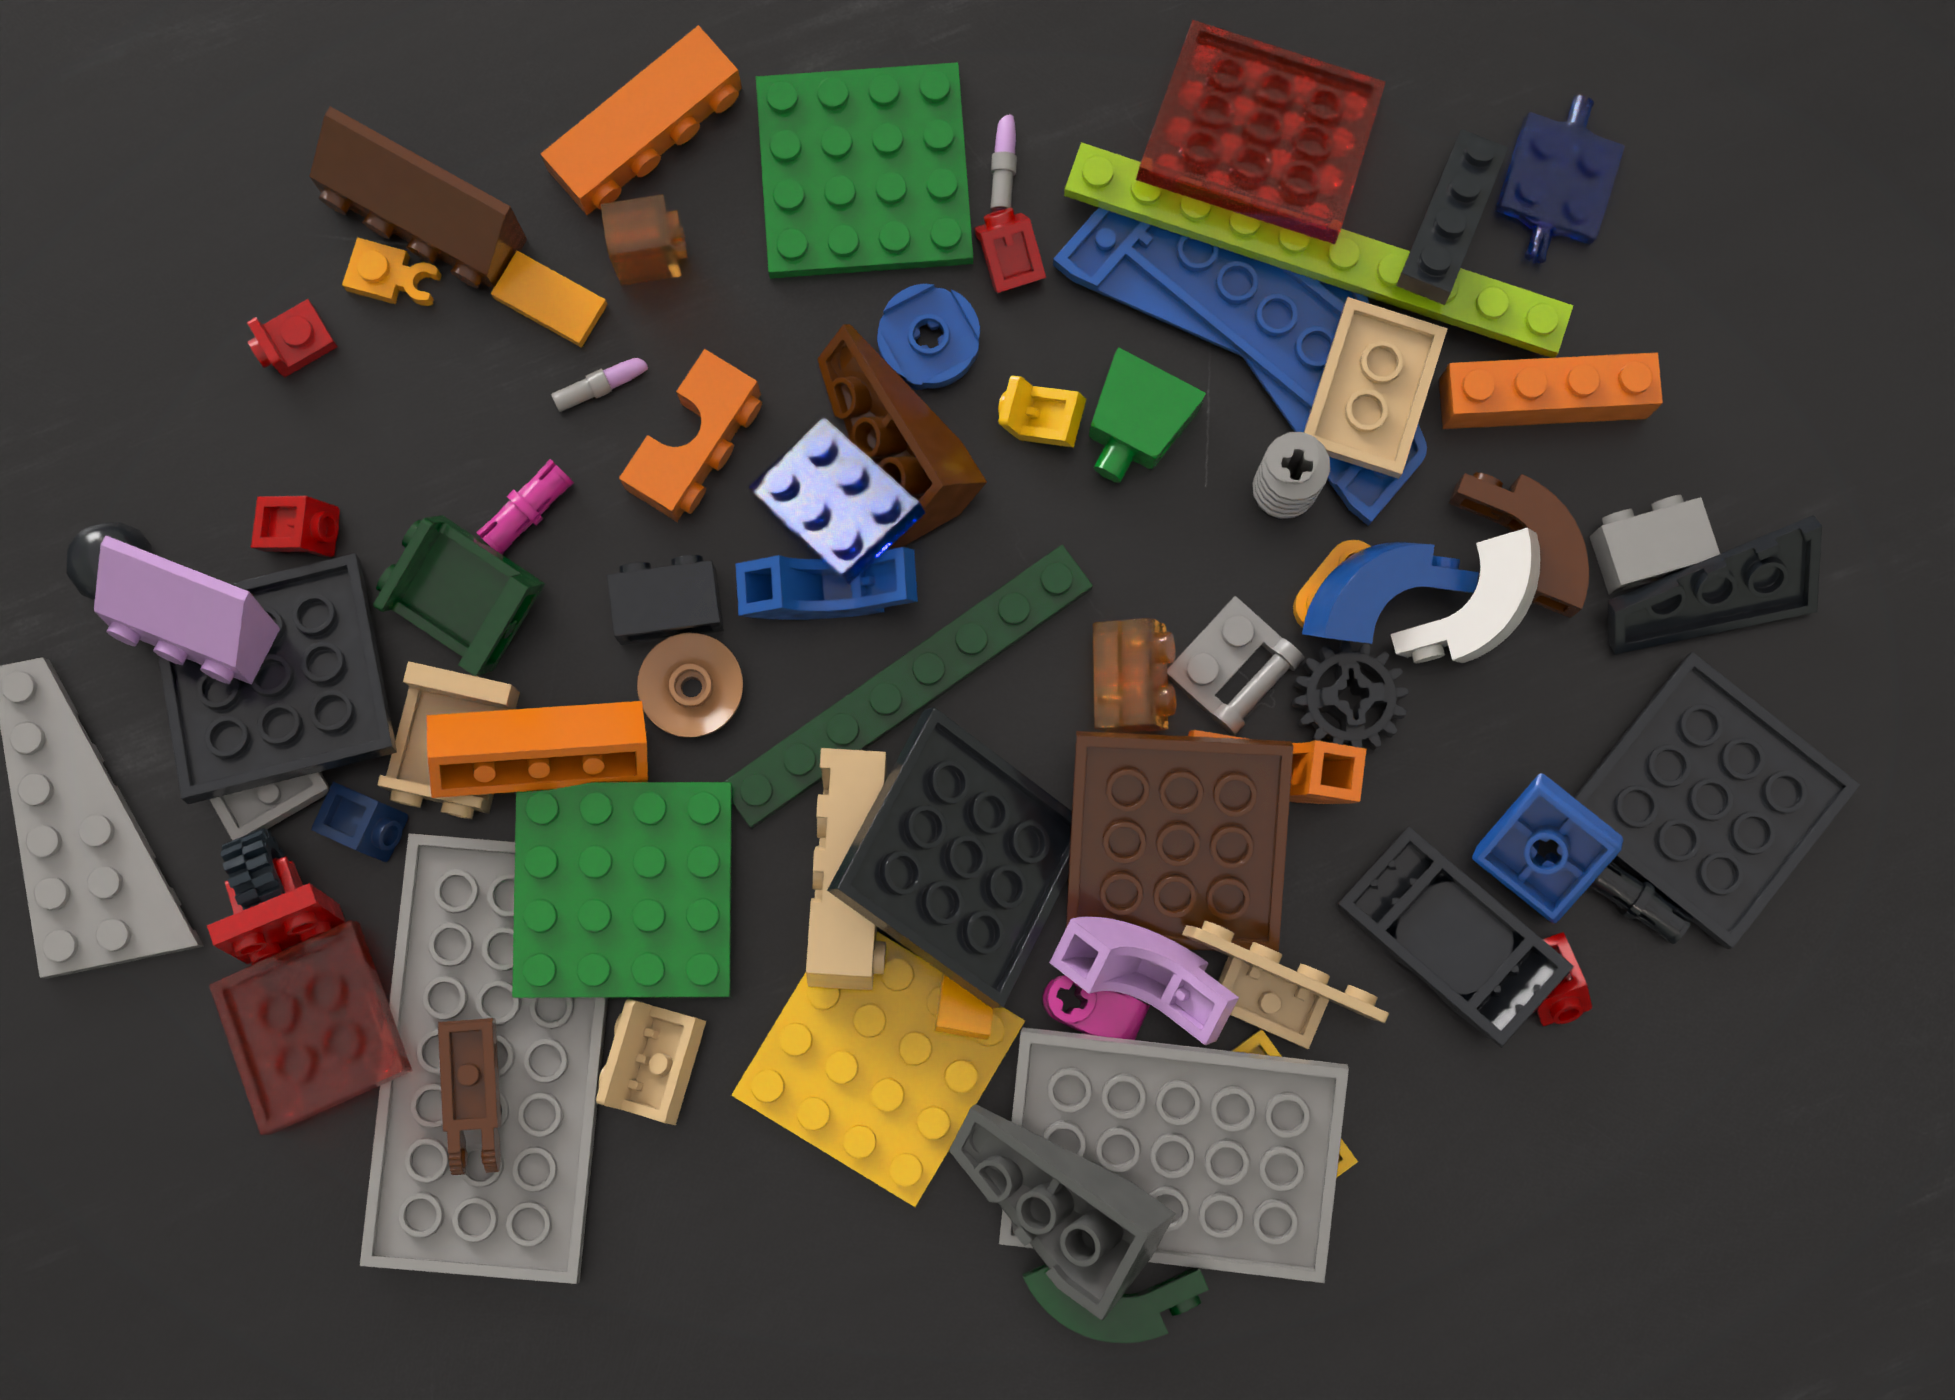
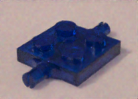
[1495,95,1625,263]

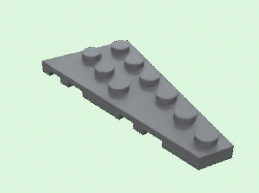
[0,657,204,979]

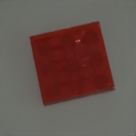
[209,920,412,1135]

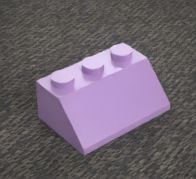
[94,536,280,685]

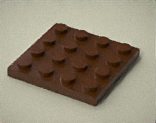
[1066,731,1293,952]

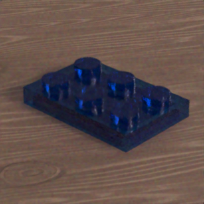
[749,418,926,584]

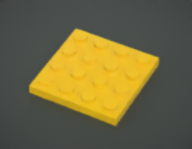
[732,932,1025,1207]

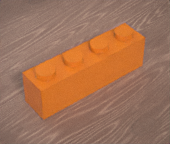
[541,25,742,215]
[1439,353,1663,429]
[426,701,648,798]

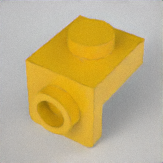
[998,375,1087,448]

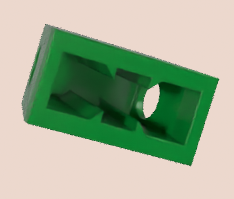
[1089,347,1206,483]

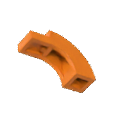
[1188,730,1367,804]

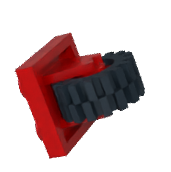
[207,828,346,966]

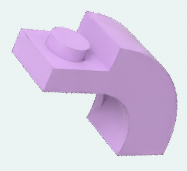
[1049,917,1239,1045]

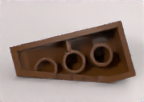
[817,324,987,550]

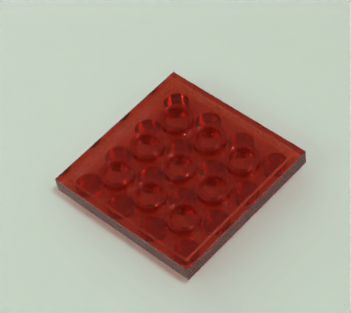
[1136,20,1386,244]

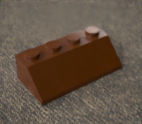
[309,106,527,289]

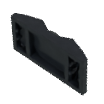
[1338,827,1574,1048]

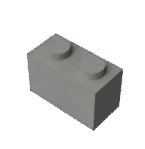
[1589,495,1720,595]

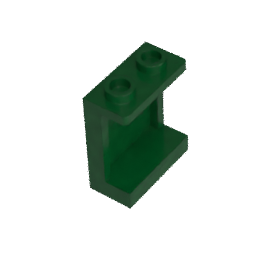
[373,515,545,676]

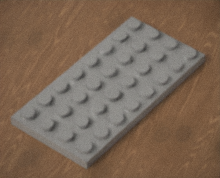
[360,833,608,1284]

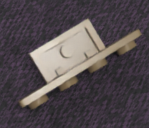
[1182,921,1389,1049]

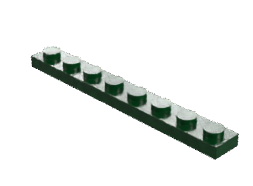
[724,544,1093,830]

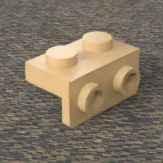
[596,999,706,1126]

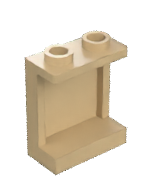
[377,661,520,819]

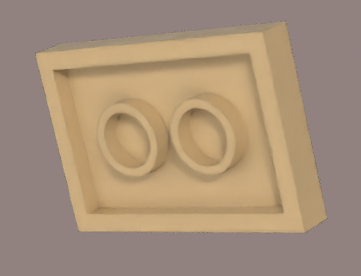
[1304,297,1448,479]

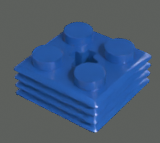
[1472,774,1623,923]

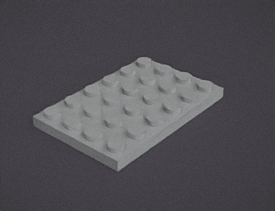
[999,1027,1349,1283]

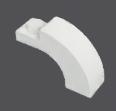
[1391,528,1541,663]

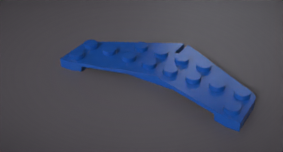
[1053,208,1427,526]

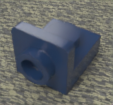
[311,782,408,862]

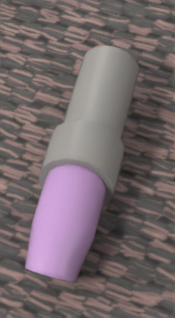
[990,114,1017,212]
[551,358,648,412]

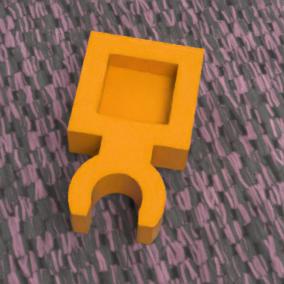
[342,237,442,306]

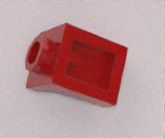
[974,208,1046,293]
[247,299,338,378]
[251,496,340,557]
[1537,932,1592,1026]

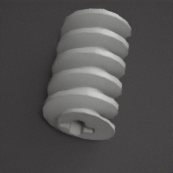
[1252,432,1330,519]

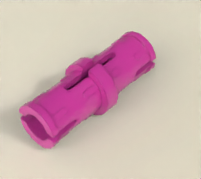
[476,459,574,554]

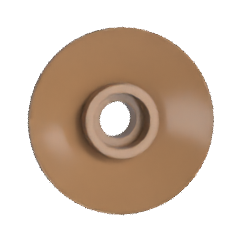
[637,633,743,738]

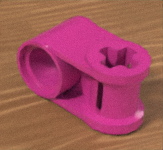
[1042,975,1150,1040]

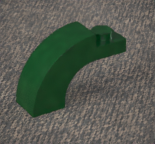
[1022,1263,1209,1343]

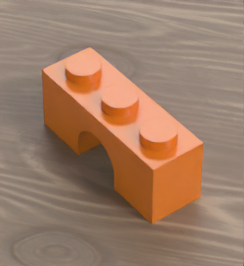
[619,349,762,522]

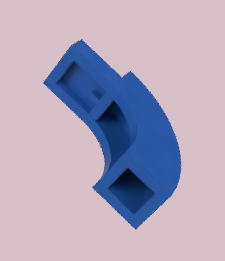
[1302,542,1479,644]
[736,547,918,620]

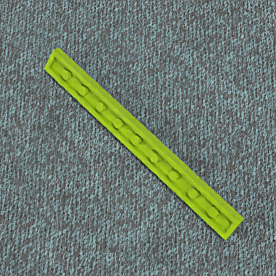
[1064,142,1574,358]

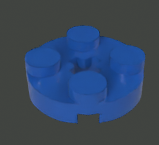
[877,284,980,390]

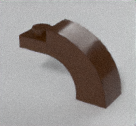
[1448,472,1589,618]

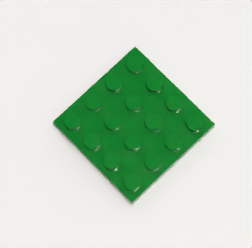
[756,62,973,278]
[512,782,732,998]

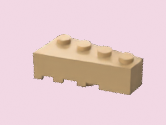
[806,748,887,990]

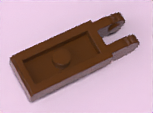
[438,1018,501,1175]

